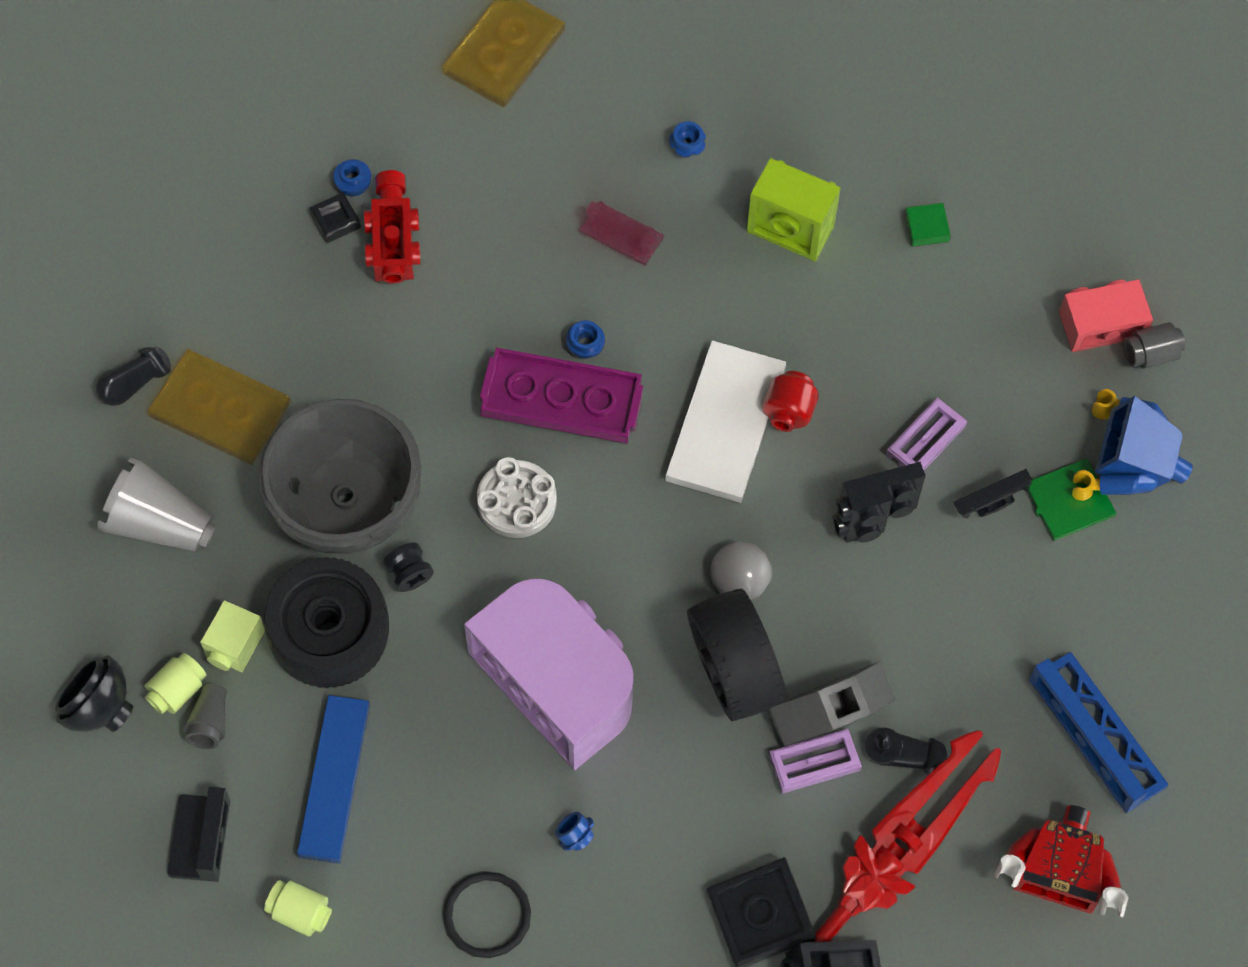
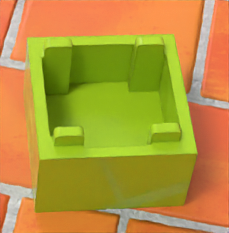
[747,158,841,262]

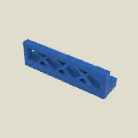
[1029,652,1169,814]

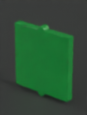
[1027,458,1117,541]

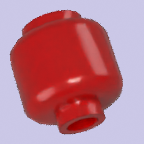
[762,371,819,432]

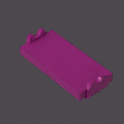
[479,347,644,444]

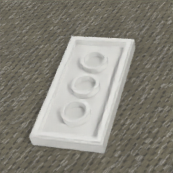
[665,341,786,503]

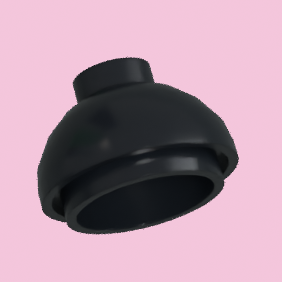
[55,656,133,732]

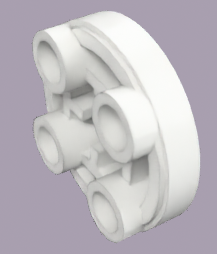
[477,457,557,538]

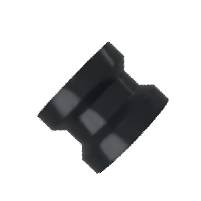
[383,542,434,592]

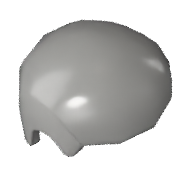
[710,541,773,600]

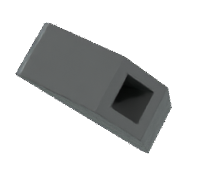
[768,661,895,746]

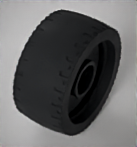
[264,557,389,688]
[687,588,787,721]

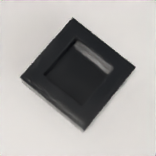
[309,192,361,243]

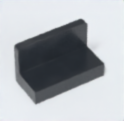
[168,787,230,882]

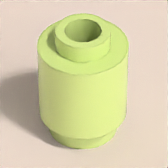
[145,653,207,714]
[264,880,332,937]

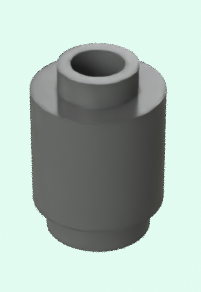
[1123,322,1185,369]

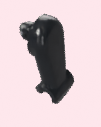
[96,347,171,406]
[865,728,948,775]

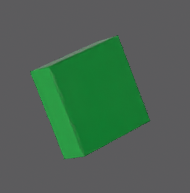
[905,203,951,247]

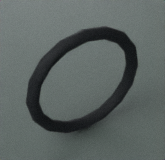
[443,872,531,958]

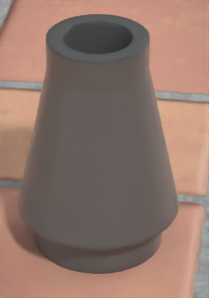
[184,684,227,749]

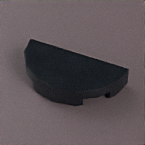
[953,469,1032,518]

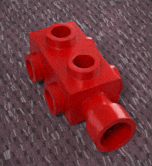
[364,170,421,284]

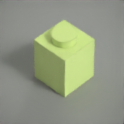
[201,600,265,672]

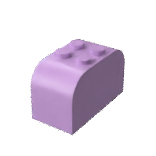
[465,579,633,771]

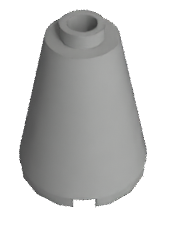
[97,457,217,552]

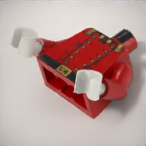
[993,805,1128,918]

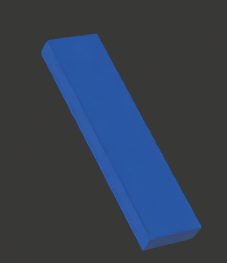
[297,695,370,864]

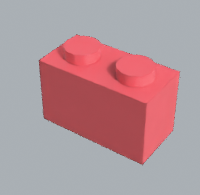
[1059,279,1153,352]

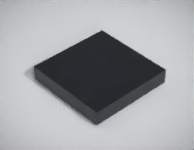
[706,857,817,967]

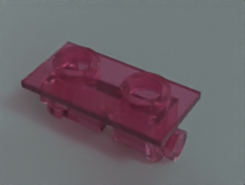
[580,201,665,266]

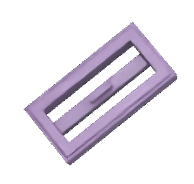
[886,397,967,471]
[769,729,862,794]

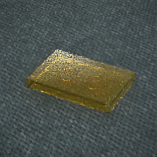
[442,0,565,108]
[148,349,291,465]

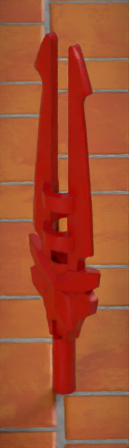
[812,730,1001,943]

